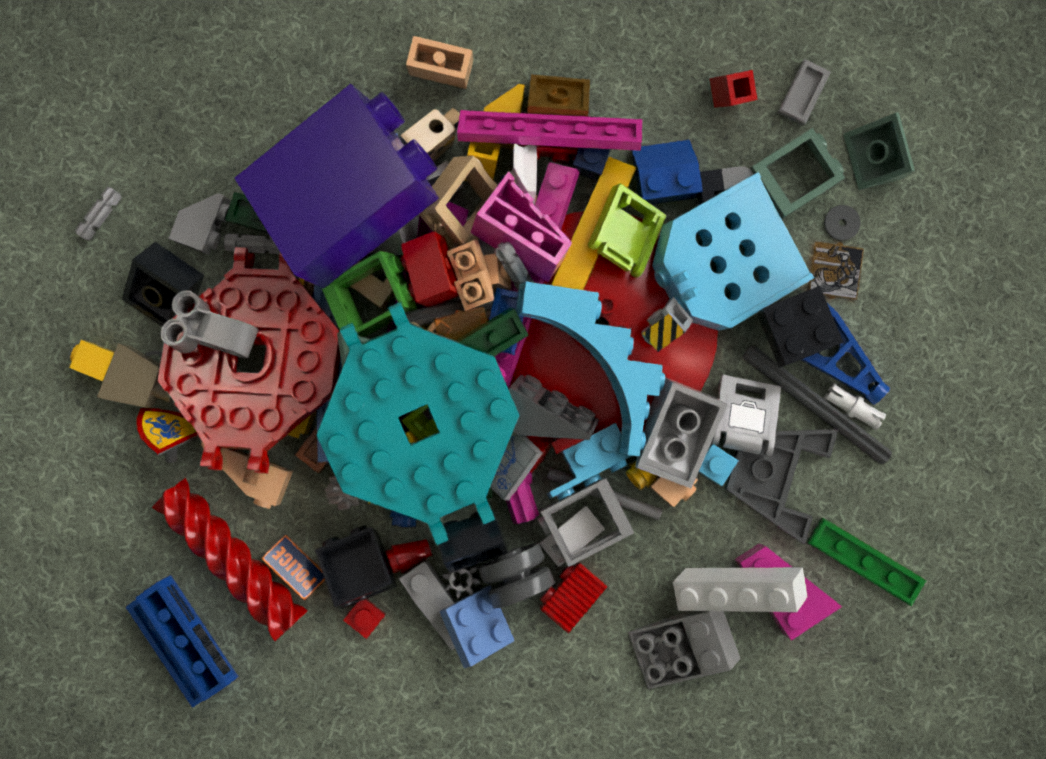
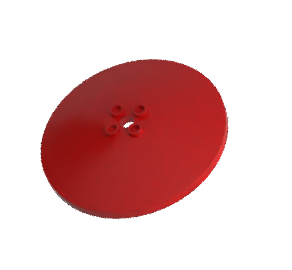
[480,211,718,440]

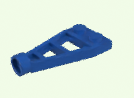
[801,303,890,405]

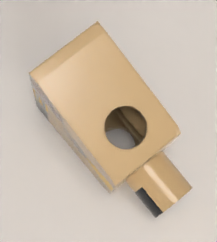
[400,108,460,162]

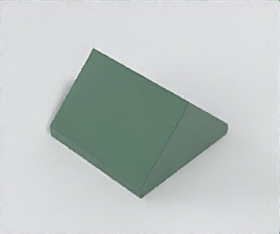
[844,113,915,190]

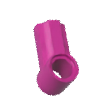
[506,472,539,524]

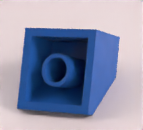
[631,140,703,205]

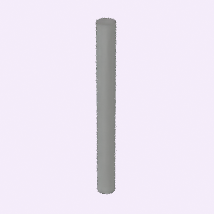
[547,467,663,520]

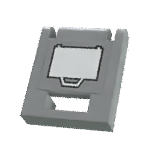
[711,374,781,456]

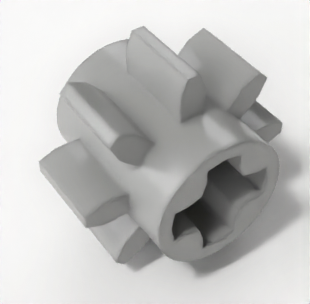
[325,476,359,511]
[442,566,480,598]

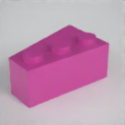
[470,171,572,282]
[735,543,842,641]

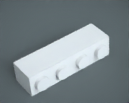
[673,567,807,612]

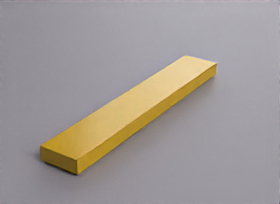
[552,157,636,290]

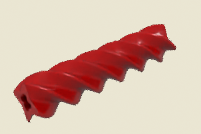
[152,478,308,642]

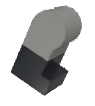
[698,166,753,205]

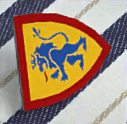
[137,408,199,463]

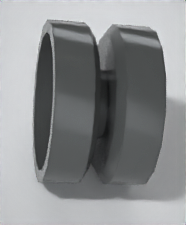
[478,542,555,609]

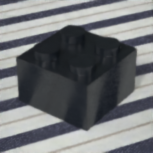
[757,286,843,368]

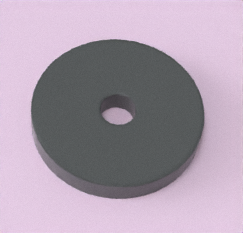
[824,205,861,241]

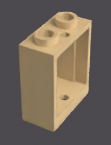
[419,155,498,250]

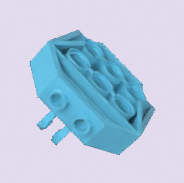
[652,172,814,331]

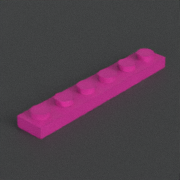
[457,110,642,151]

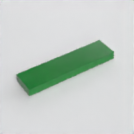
[807,518,927,606]

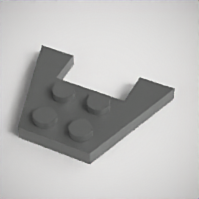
[725,430,838,545]

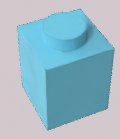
[698,444,739,486]

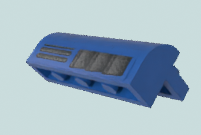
[126,575,239,708]

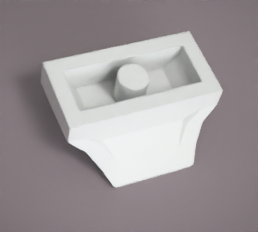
[511,144,537,204]

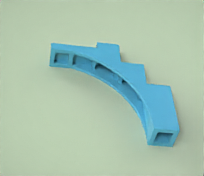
[516,281,665,456]

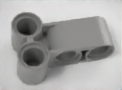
[160,290,259,359]

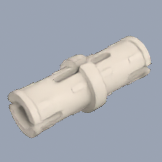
[824,383,886,430]

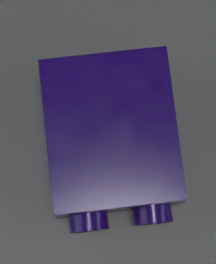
[235,83,439,289]

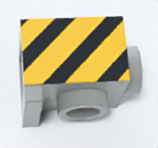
[642,297,693,352]

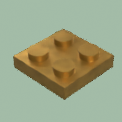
[527,74,590,117]

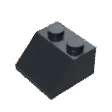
[122,242,204,327]

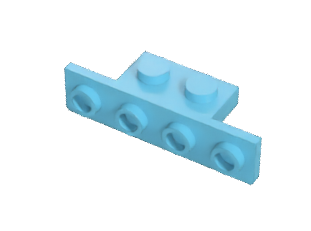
[547,423,638,501]

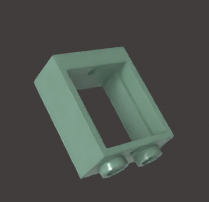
[750,128,845,219]

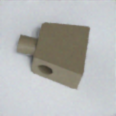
[97,343,173,408]

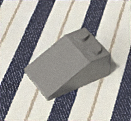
[635,377,728,488]

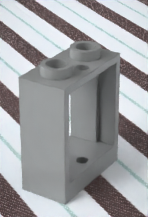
[538,477,634,567]

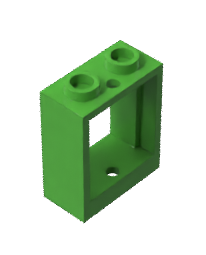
[322,251,418,337]

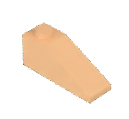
[201,442,293,509]

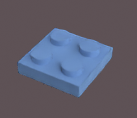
[439,585,515,668]

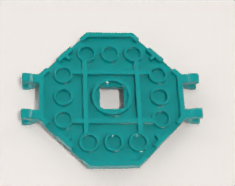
[316,302,520,545]

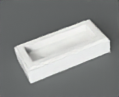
[540,505,605,567]

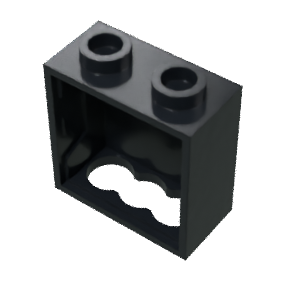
[315,525,397,609]

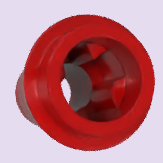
[385,539,432,574]

